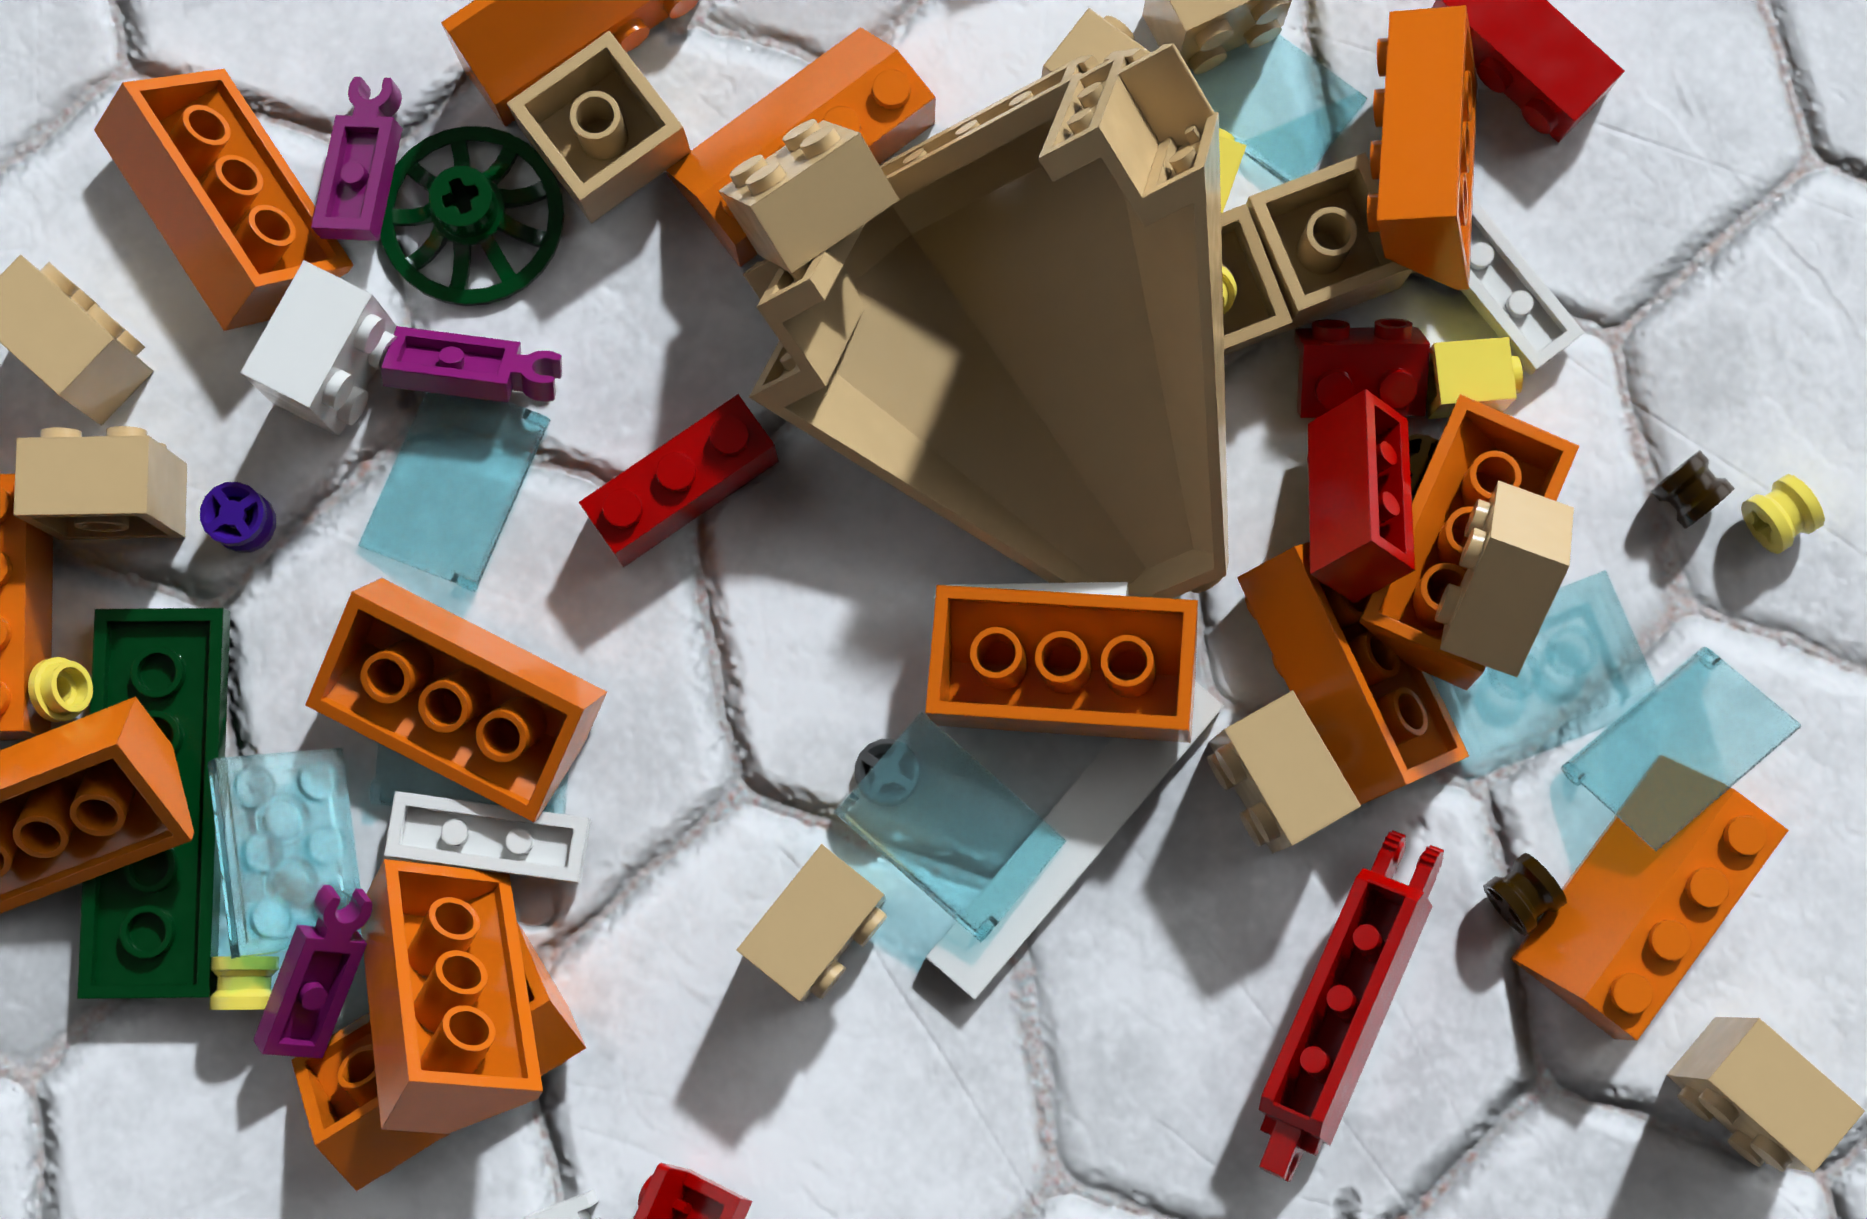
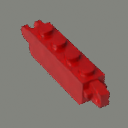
[1258,830,1444,1182]

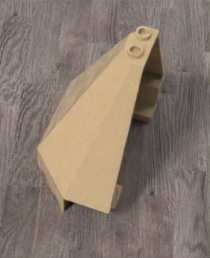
[743,43,1229,599]

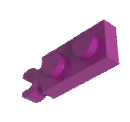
[311,77,403,241]
[381,326,562,403]
[253,884,373,1058]

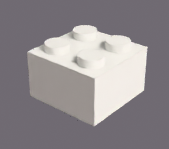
[240,260,397,437]

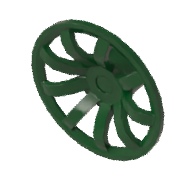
[380,126,565,306]

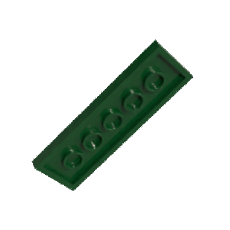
[77,608,230,999]

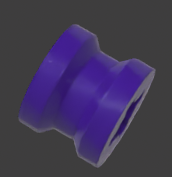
[200,482,276,553]

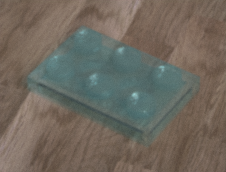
[208,748,362,959]

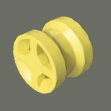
[1741,474,1825,554]
[209,956,279,1010]

